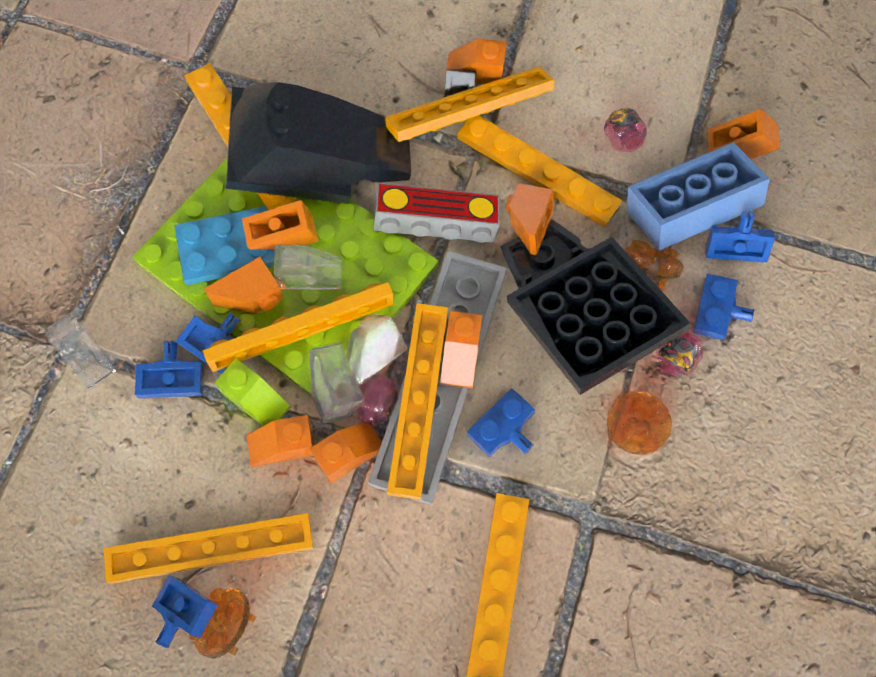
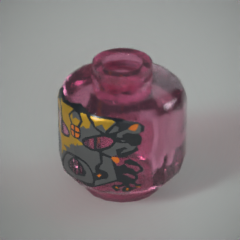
[604,108,647,152]
[656,331,704,378]
[352,375,399,426]

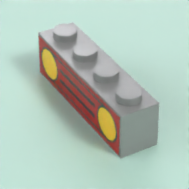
[373,183,499,243]

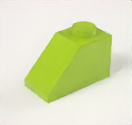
[214,358,291,426]

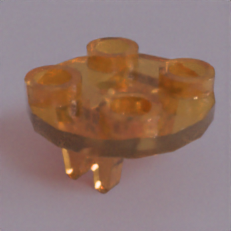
[624,240,684,291]
[606,391,672,455]
[189,588,257,659]

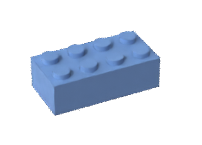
[627,142,770,251]

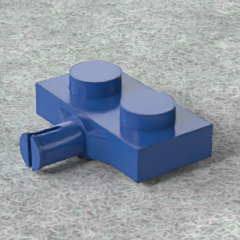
[705,211,775,262]
[693,273,755,340]
[176,312,243,374]
[135,341,204,399]
[467,388,535,457]
[152,575,218,648]

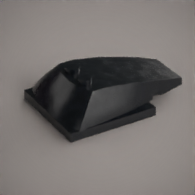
[226,82,411,204]
[500,219,691,395]

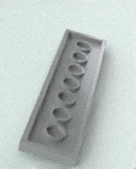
[368,251,507,505]

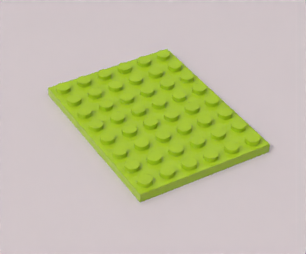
[132,158,439,405]

